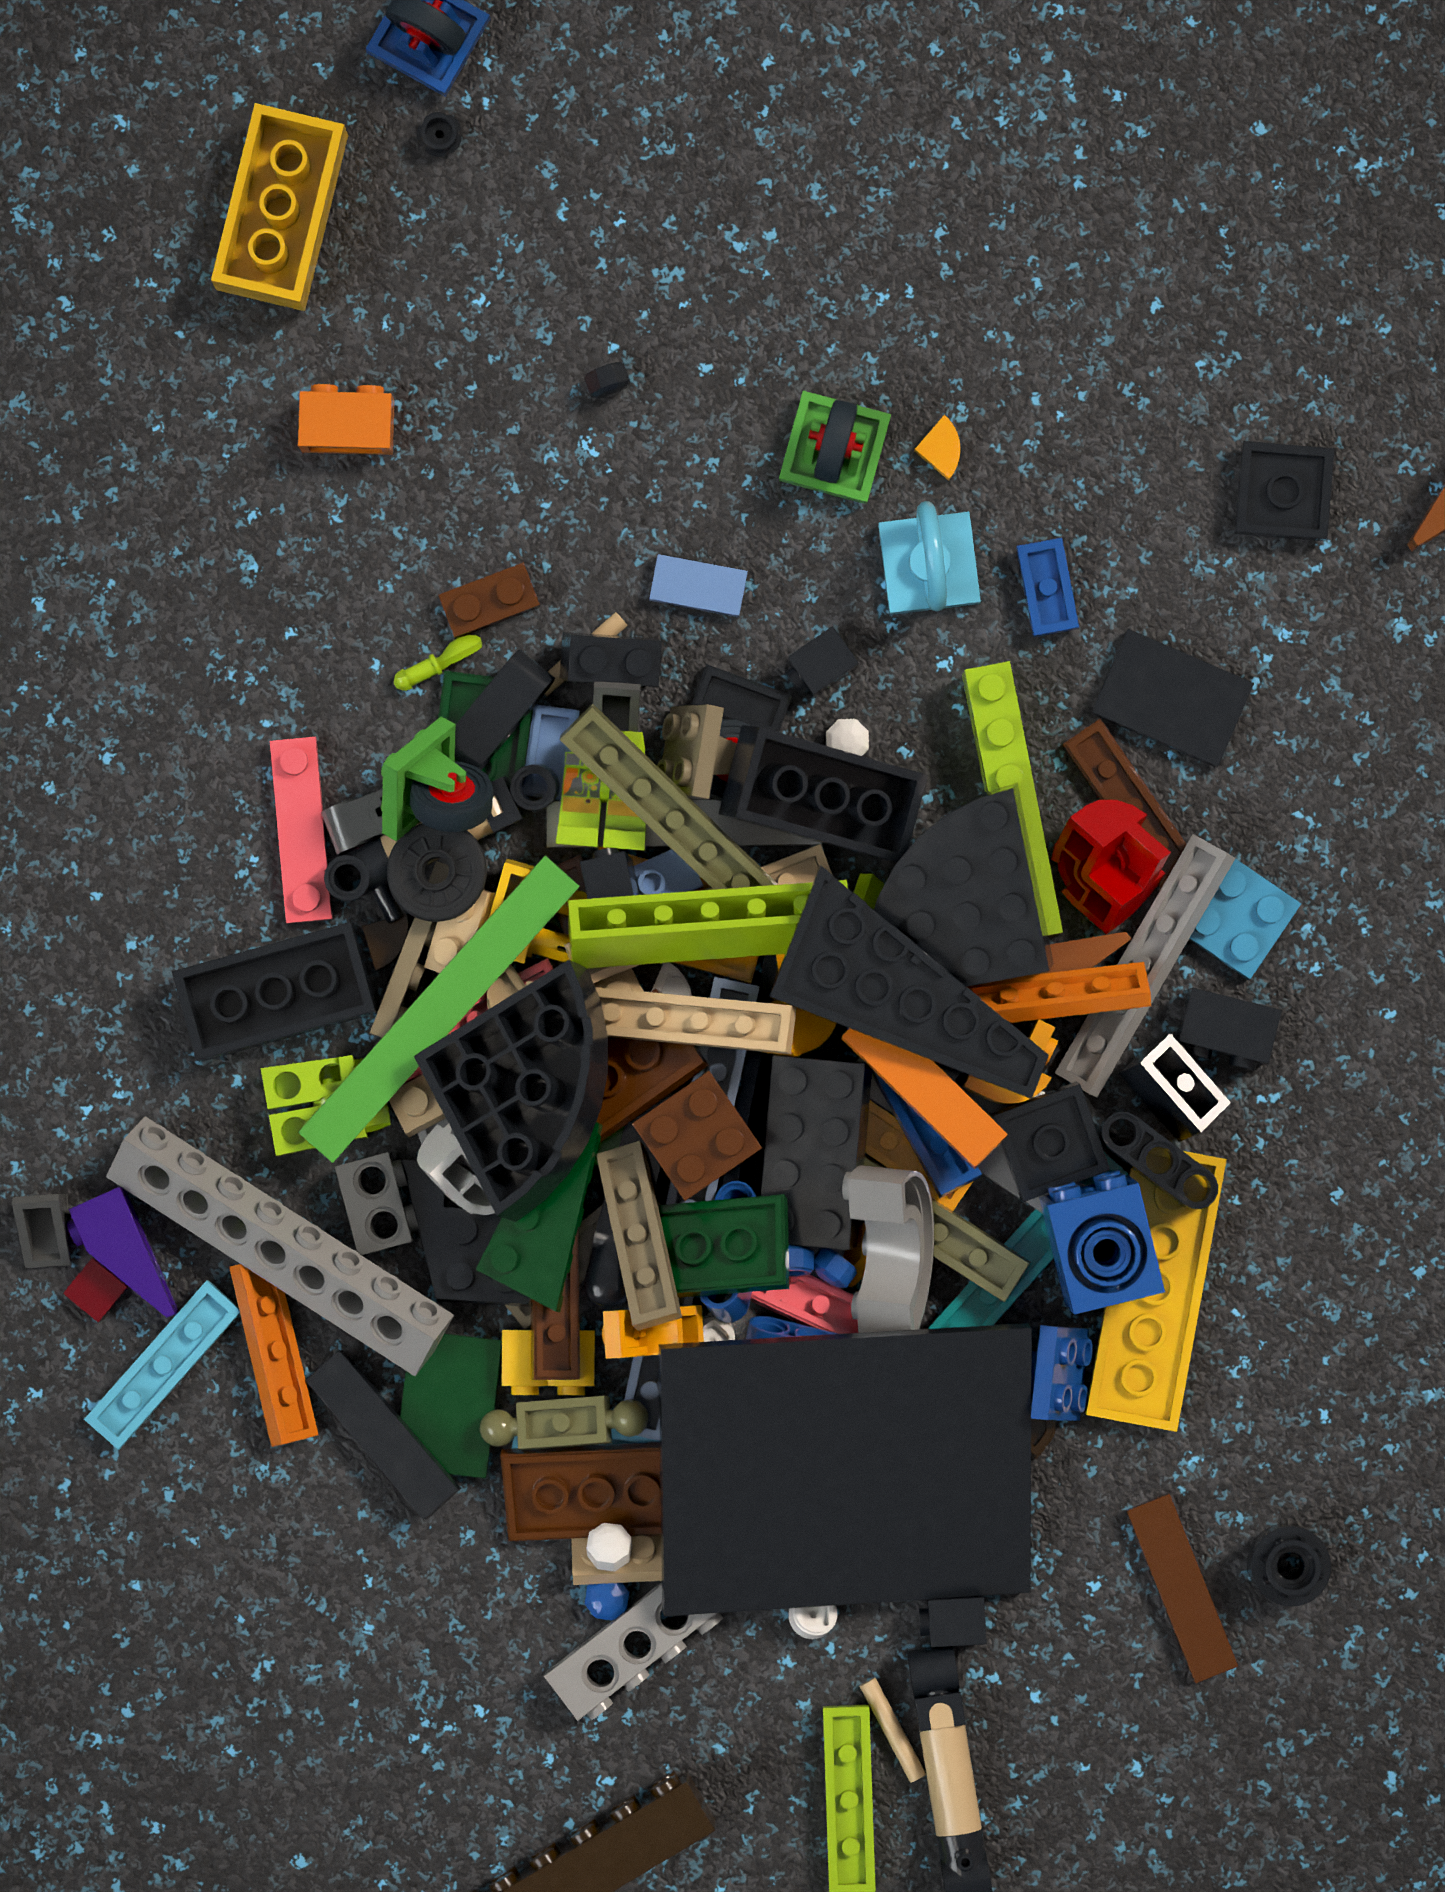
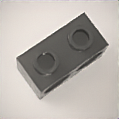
[335,1152,419,1255]

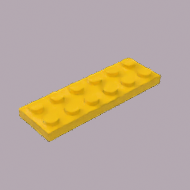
[1085,1147,1227,1432]

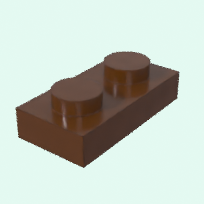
[438,562,540,639]

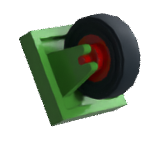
[779,391,891,505]
[381,717,493,841]

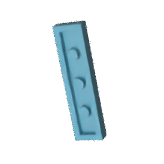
[84,1280,240,1450]

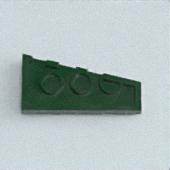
[476,1122,603,1312]

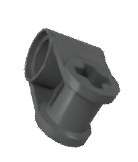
[321,789,384,855]

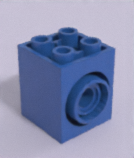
[1039,1170,1165,1315]

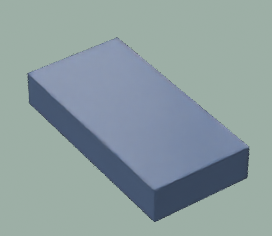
[649,554,748,617]
[523,704,580,801]

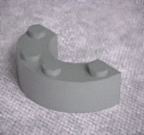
[842,1165,934,1333]

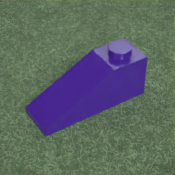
[66,1187,179,1318]

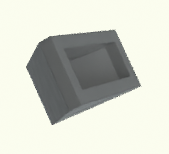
[593,682,642,732]
[12,1194,72,1268]

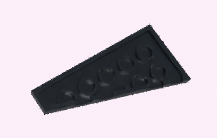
[769,865,1049,1099]

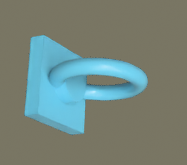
[878,501,981,615]

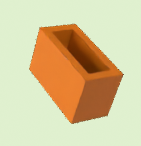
[298,384,394,455]

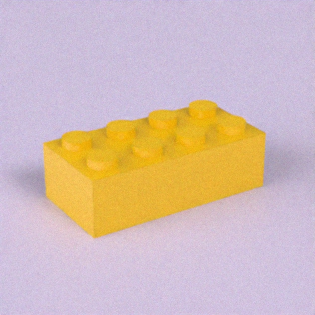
[211,103,348,311]

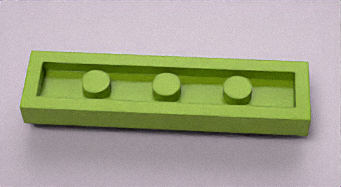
[823,1705,876,1892]

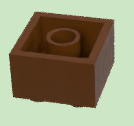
[632,1071,762,1201]

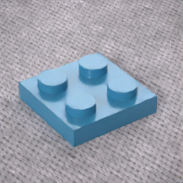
[1189,859,1301,980]

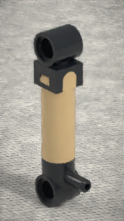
[324,763,560,924]
[907,1646,993,1892]

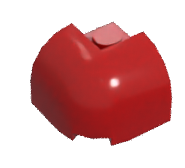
[1051,800,1171,935]

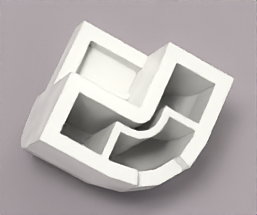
[417,1123,495,1215]

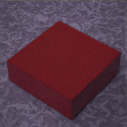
[63,1258,129,1323]

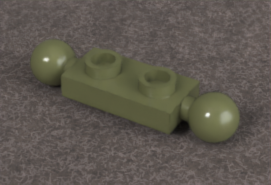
[480,1396,649,1450]

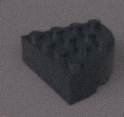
[874,783,1054,987]
[414,960,608,1222]

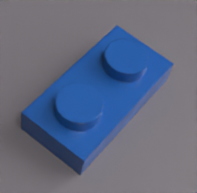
[1016,538,1079,638]

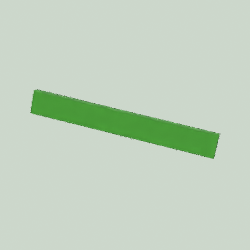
[298,855,580,1163]

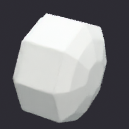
[826,719,869,756]
[586,1523,632,1572]

